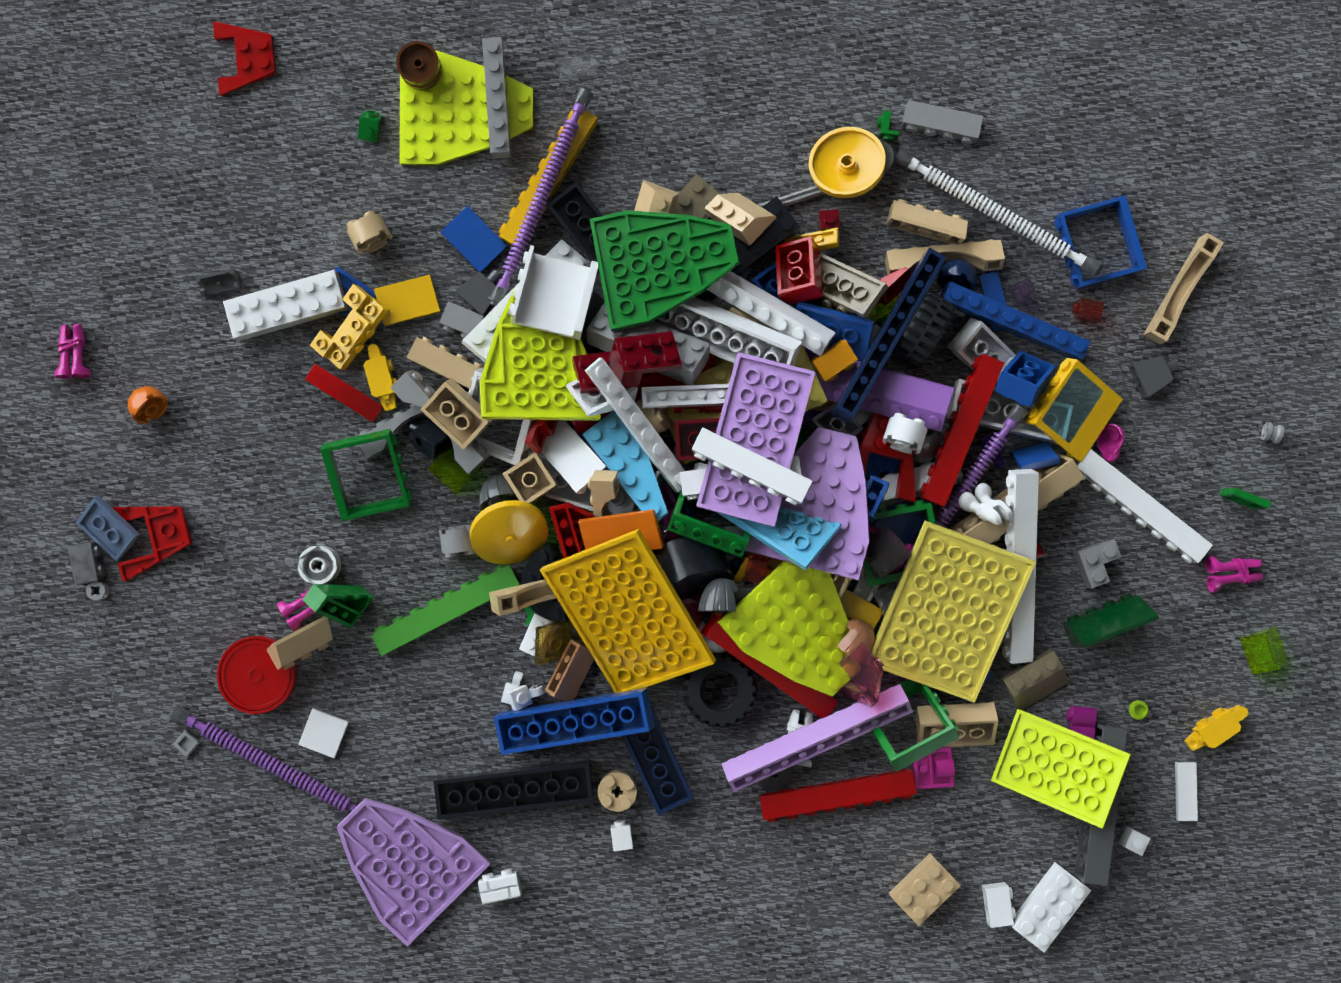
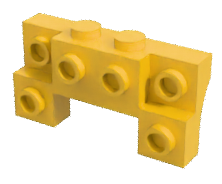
[310,284,389,370]

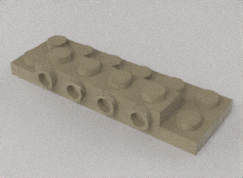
[813,253,888,318]

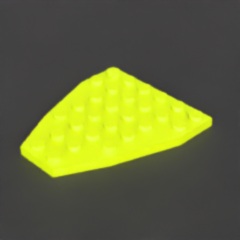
[399,51,533,165]
[479,289,601,421]
[718,561,860,696]

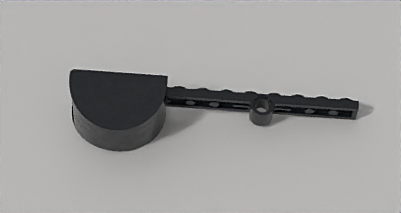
[652,536,754,601]

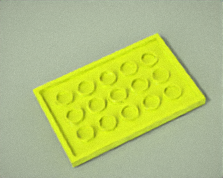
[991,709,1131,829]

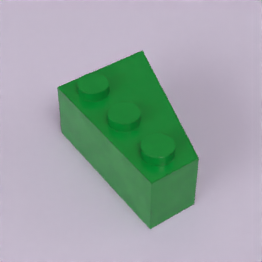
[302,584,374,628]

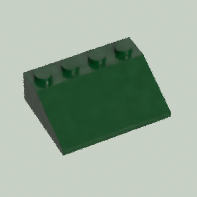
[1062,593,1159,647]

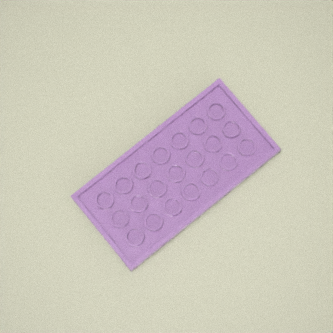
[696,352,815,527]

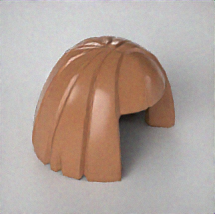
[837,619,875,664]

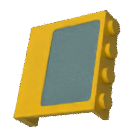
[1024,358,1123,462]

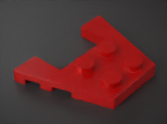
[213,21,276,96]

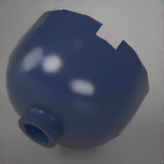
[937,258,977,290]

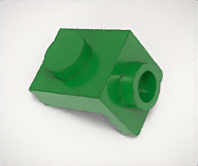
[358,110,382,142]
[876,110,900,142]

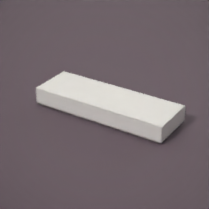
[1175,762,1198,821]

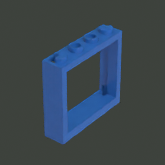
[1054,195,1147,290]

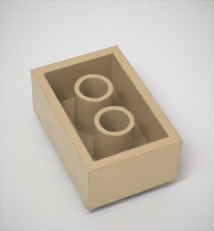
[889,853,961,926]

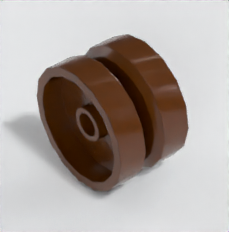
[396,41,442,91]

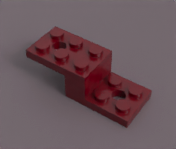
[572,331,682,394]

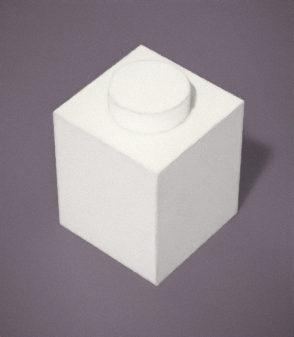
[610,820,633,851]
[1119,826,1151,856]

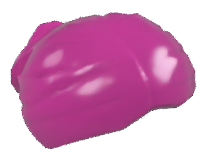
[1096,424,1125,463]

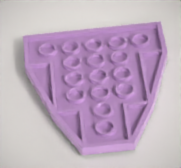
[745,427,870,581]
[337,798,490,947]

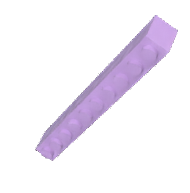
[722,684,913,792]

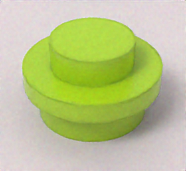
[1129,700,1149,720]

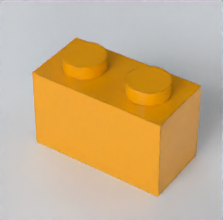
[810,340,858,382]

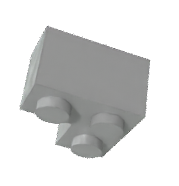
[1073,539,1121,588]

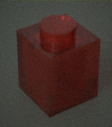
[1072,298,1104,324]
[744,553,771,584]

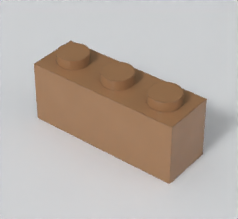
[545,639,594,702]

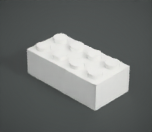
[1010,862,1091,953]

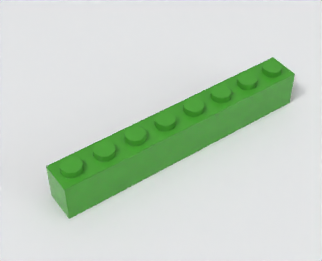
[371,564,521,656]

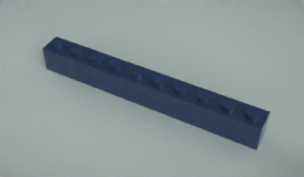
[831,248,946,423]

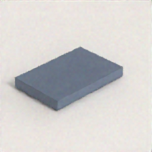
[76,495,140,562]

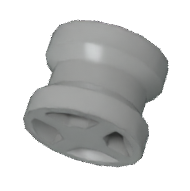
[1261,422,1284,444]
[86,581,110,600]

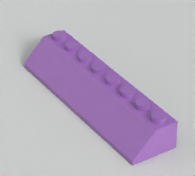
[804,347,954,432]

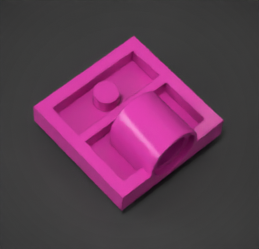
[913,747,955,789]

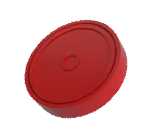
[217,635,298,714]

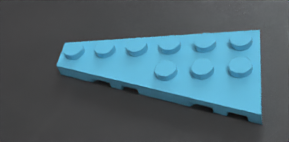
[582,411,668,522]
[717,506,841,571]

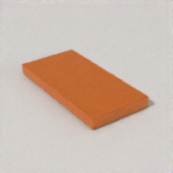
[578,509,664,550]

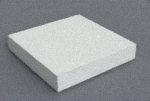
[298,708,349,758]

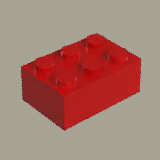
[775,236,823,305]

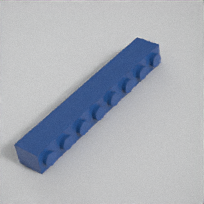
[940,282,1091,360]

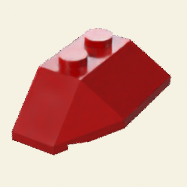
[549,502,594,558]

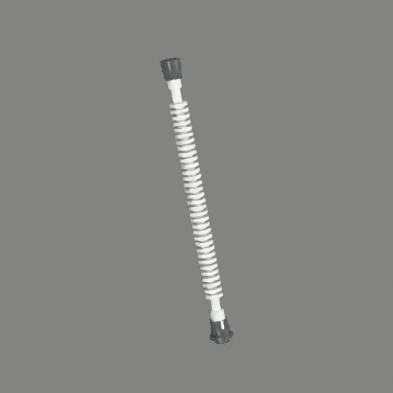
[893,148,1104,277]

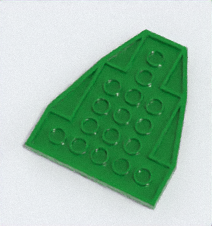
[590,210,739,331]

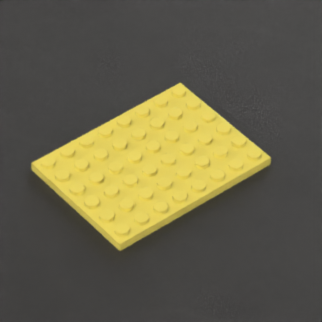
[866,521,1036,703]

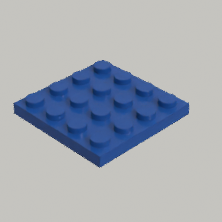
[796,302,875,362]

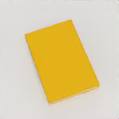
[374,275,440,327]

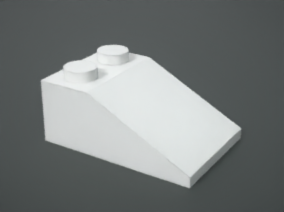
[947,318,1016,383]
[566,380,638,417]

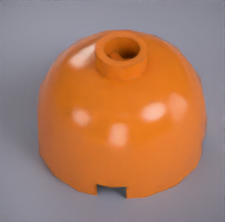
[127,386,168,424]

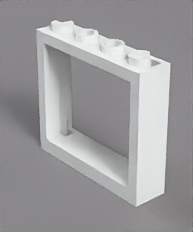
[468,367,534,465]

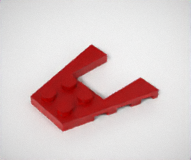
[859,413,916,503]
[112,506,193,582]

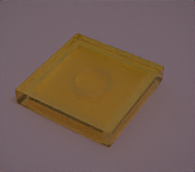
[535,620,571,665]

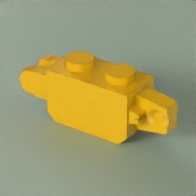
[363,343,397,411]
[1184,705,1249,751]

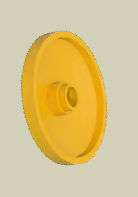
[809,127,886,198]
[469,500,548,565]

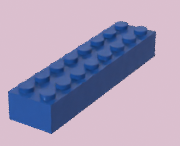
[494,688,655,755]

